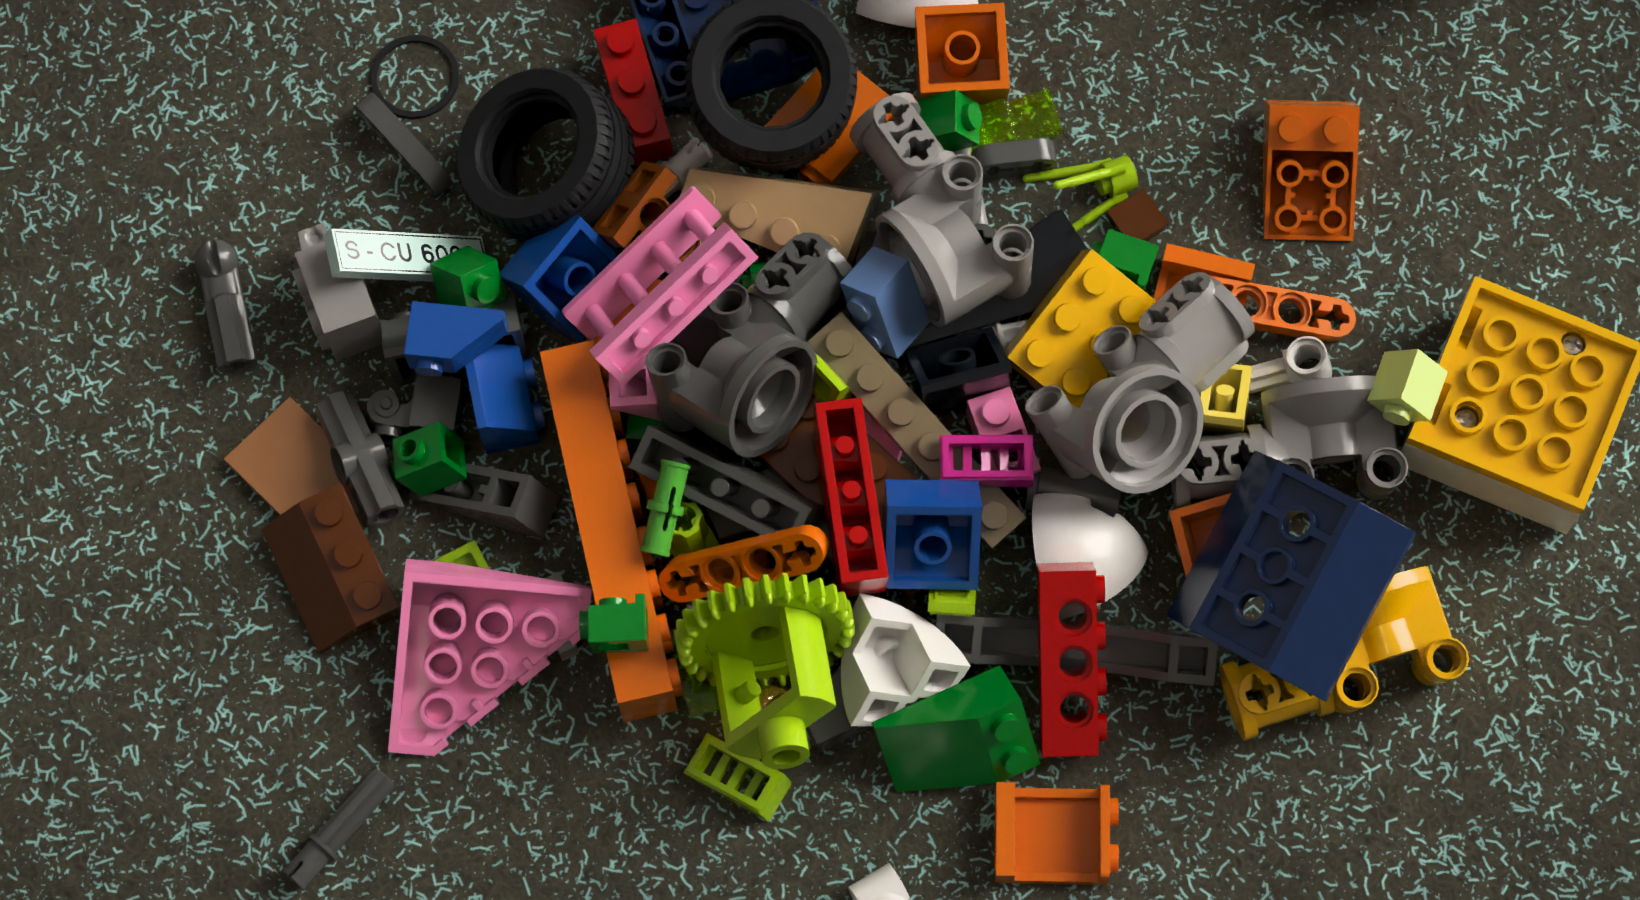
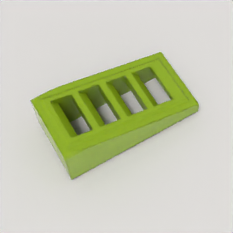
[928,589,976,617]
[683,733,792,822]

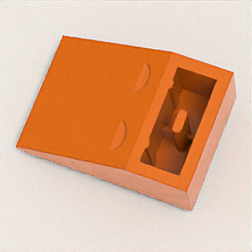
[1263,100,1360,241]

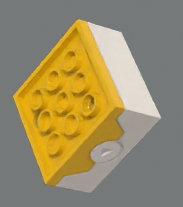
[1400,276,1640,534]

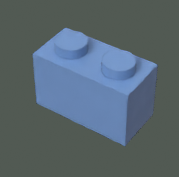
[840,246,930,359]

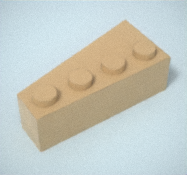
[680,167,881,267]

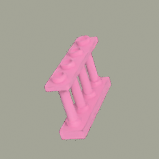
[562,186,759,386]

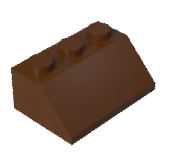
[261,483,401,653]

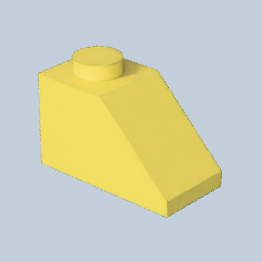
[1200,364,1252,435]

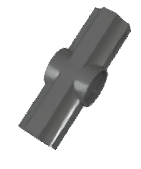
[315,391,405,527]

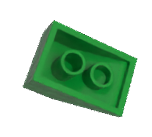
[871,665,1041,792]

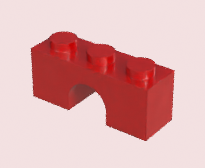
[594,18,673,167]

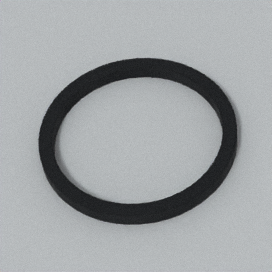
[370,35,459,119]

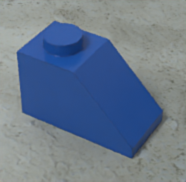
[404,301,509,377]

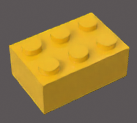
[1004,249,1156,408]

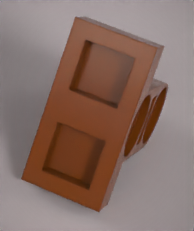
[593,161,700,262]

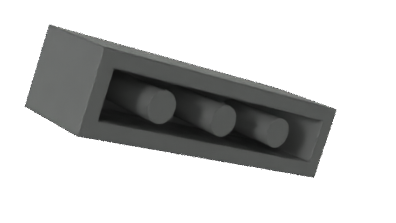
[629,425,825,550]

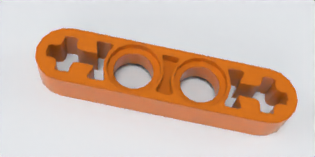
[1209,275,1356,343]
[659,525,830,603]

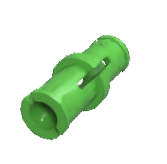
[640,459,691,557]

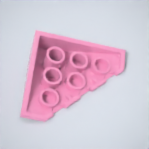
[388,559,592,756]

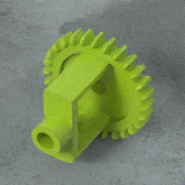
[674,573,855,769]

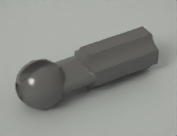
[194,239,258,372]

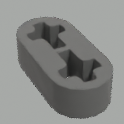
[971,138,1057,179]

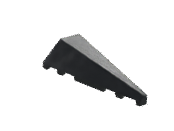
[878,210,1088,355]

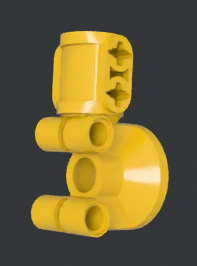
[1219,566,1469,741]

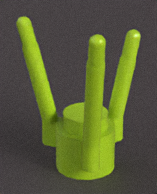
[1022,155,1138,232]

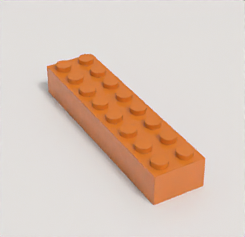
[540,340,684,723]

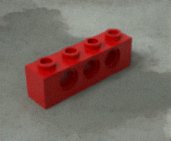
[812,397,889,597]
[1037,562,1107,757]

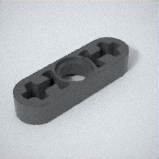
[353,92,453,199]

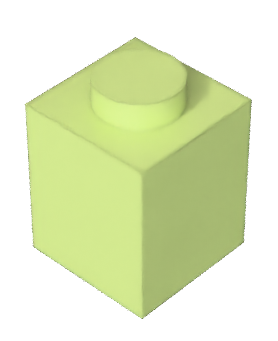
[1367,349,1448,426]

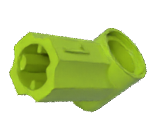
[670,501,720,557]

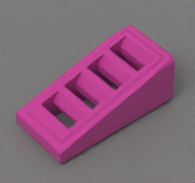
[939,435,1034,488]

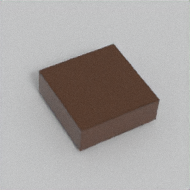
[1106,188,1169,241]

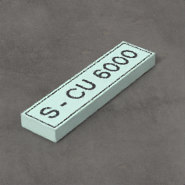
[323,229,486,282]

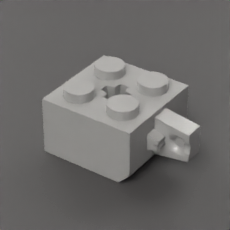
[292,223,382,361]

